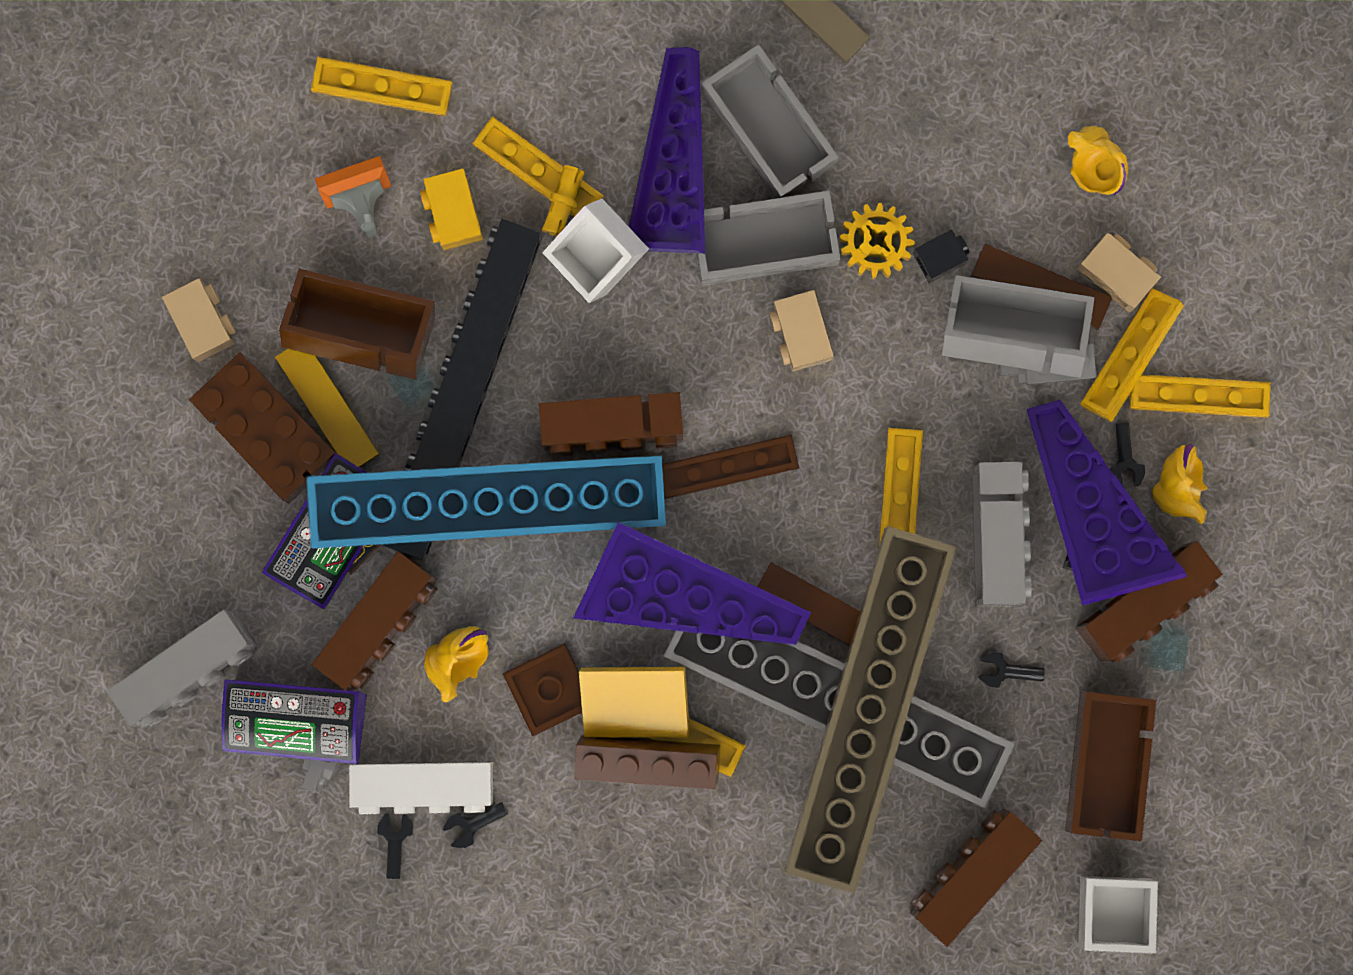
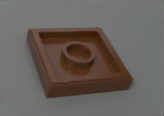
[503,643,582,737]

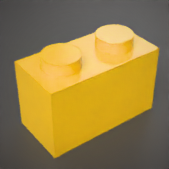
[420,168,483,251]

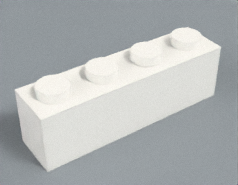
[349,762,493,814]

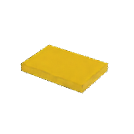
[579,667,690,737]

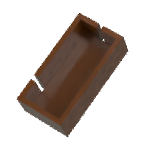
[279,268,435,380]
[188,352,337,504]
[539,392,683,457]
[1075,541,1223,663]
[311,551,438,691]
[1065,692,1156,842]
[909,809,1043,947]

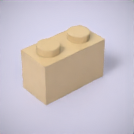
[1077,233,1161,313]
[162,278,236,362]
[769,290,834,372]

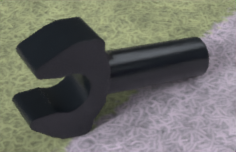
[1109,423,1145,487]
[978,652,1045,688]
[443,802,508,848]
[377,813,413,879]

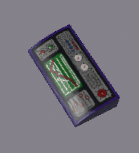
[261,453,368,610]
[221,679,367,764]

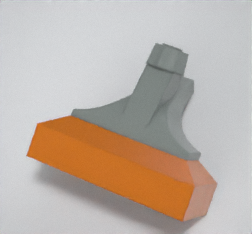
[315,156,392,238]

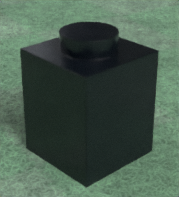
[913,229,970,283]

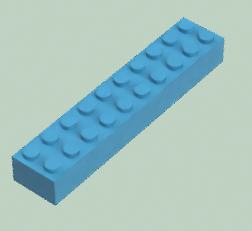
[306,456,666,549]

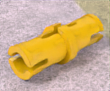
[541,165,585,237]

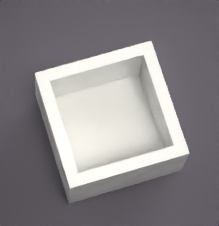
[542,199,649,303]
[1078,876,1158,953]

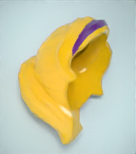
[1068,126,1129,195]
[1151,443,1208,524]
[424,626,489,702]

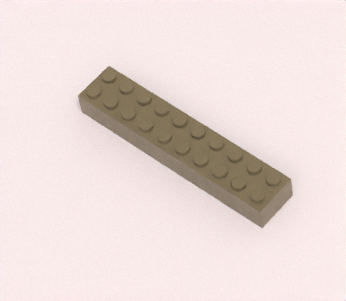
[784,526,956,894]

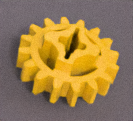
[839,203,915,279]

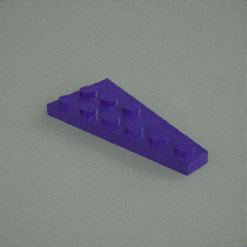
[628,47,705,254]
[1026,400,1187,605]
[573,522,811,645]

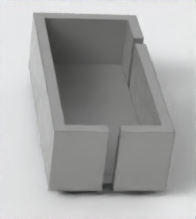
[701,44,838,198]
[697,190,840,286]
[942,275,1095,378]
[972,462,1032,607]
[106,609,258,728]

